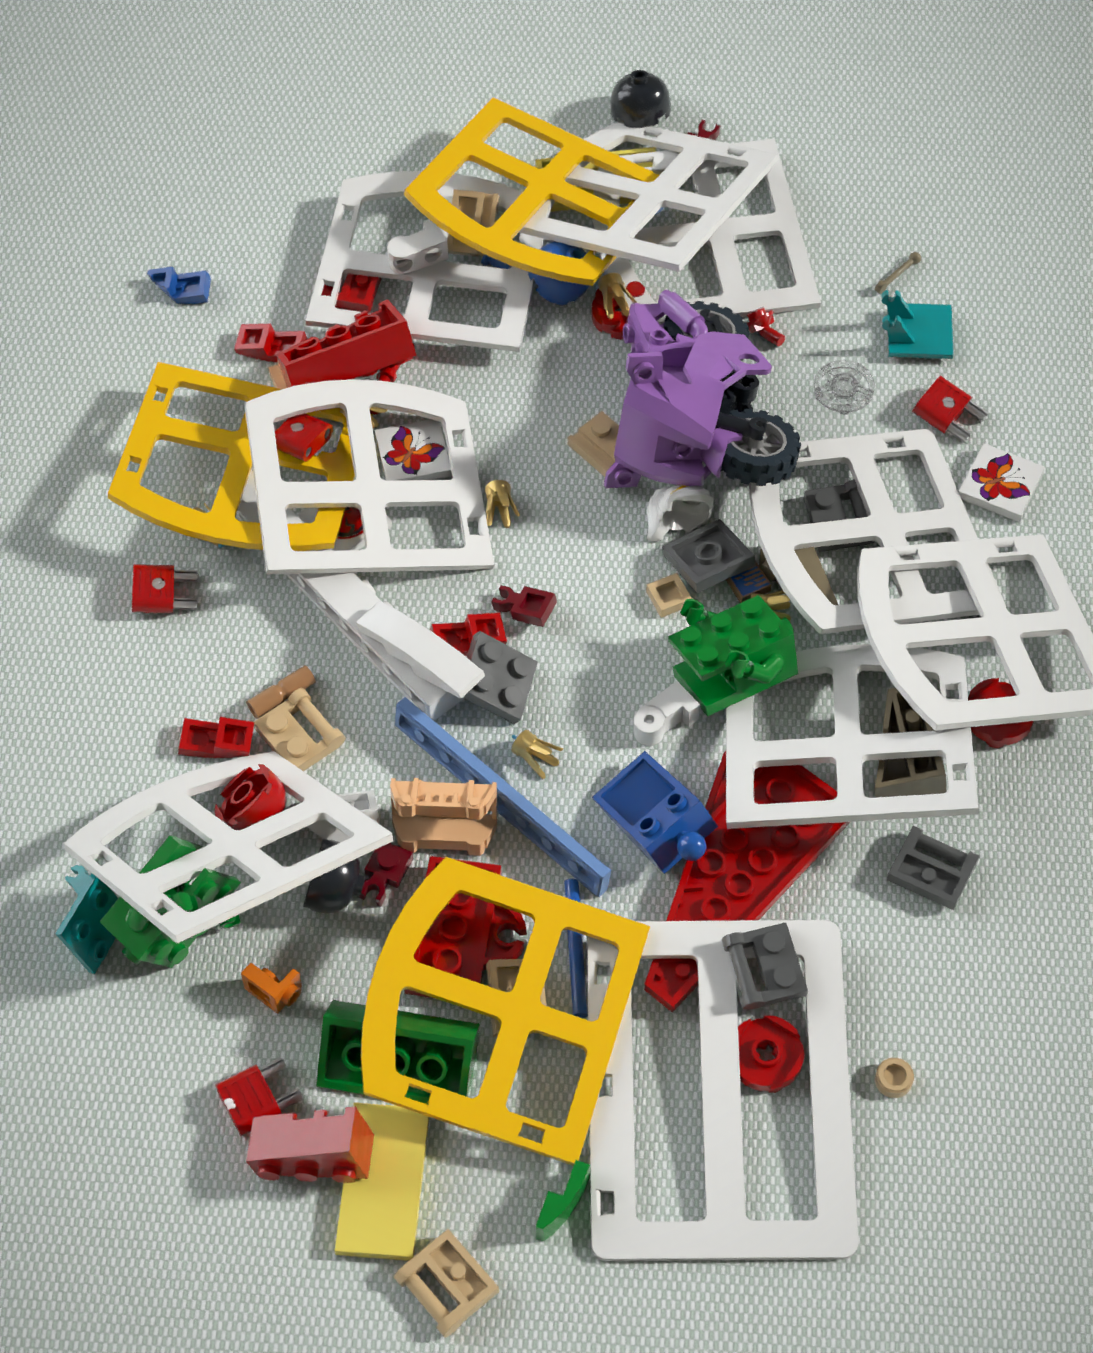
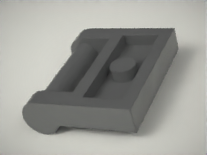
[804,479,876,552]
[887,826,980,911]
[721,922,808,1010]

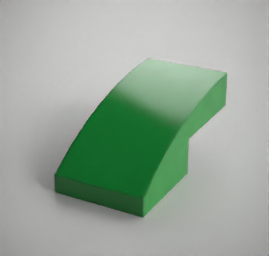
[535,1160,590,1242]

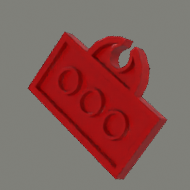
[404,856,527,998]

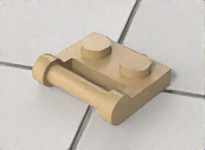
[254,688,346,771]
[394,1229,499,1338]

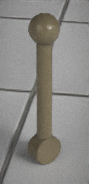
[875,252,921,294]

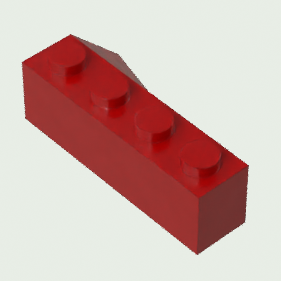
[276,299,416,388]

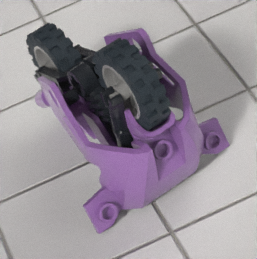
[604,290,801,489]

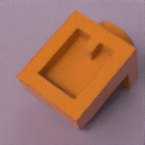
[241,963,302,1014]

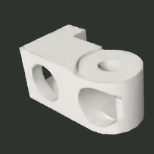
[387,220,449,274]
[634,681,700,746]

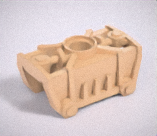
[390,778,497,856]

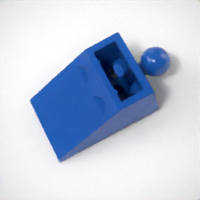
[592,751,718,874]

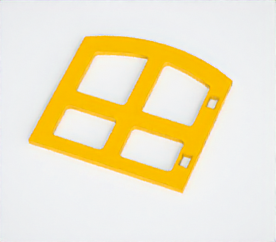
[404,97,659,286]
[108,362,373,551]
[361,857,650,1166]

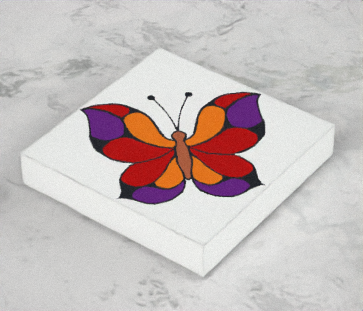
[374,419,452,481]
[958,443,1045,522]

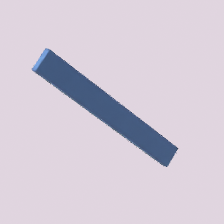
[395,697,612,897]

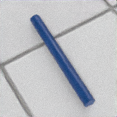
[564,878,588,1018]

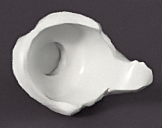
[647,485,714,542]

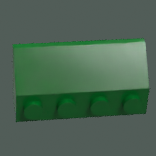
[316,1000,480,1105]

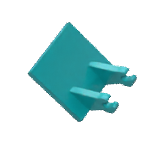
[881,290,954,359]
[55,865,118,974]

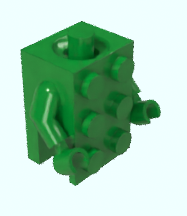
[668,595,798,717]
[100,835,241,968]

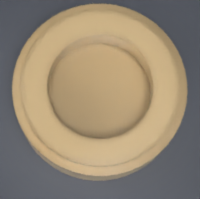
[875,1058,914,1098]

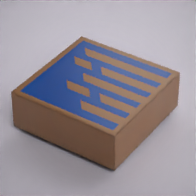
[726,561,772,603]

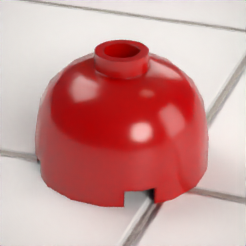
[214,764,287,830]

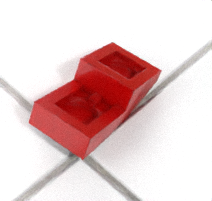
[234,323,308,363]
[430,613,507,656]
[178,717,255,758]

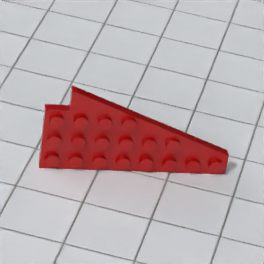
[644,751,850,1013]

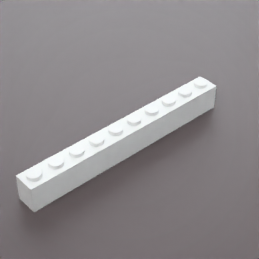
[217,470,463,721]

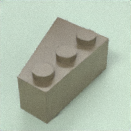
[874,688,947,798]

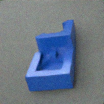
[147,266,211,304]

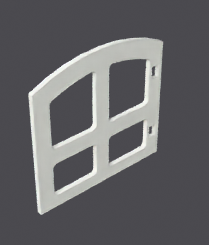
[519,120,778,272]
[593,138,821,324]
[305,171,549,352]
[245,379,494,574]
[749,428,1006,634]
[857,534,1093,731]
[726,644,979,829]
[64,751,393,943]

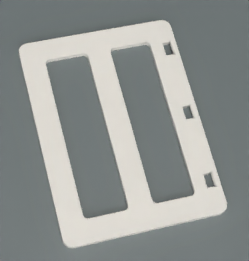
[587,920,859,1261]

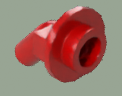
[745,307,785,347]

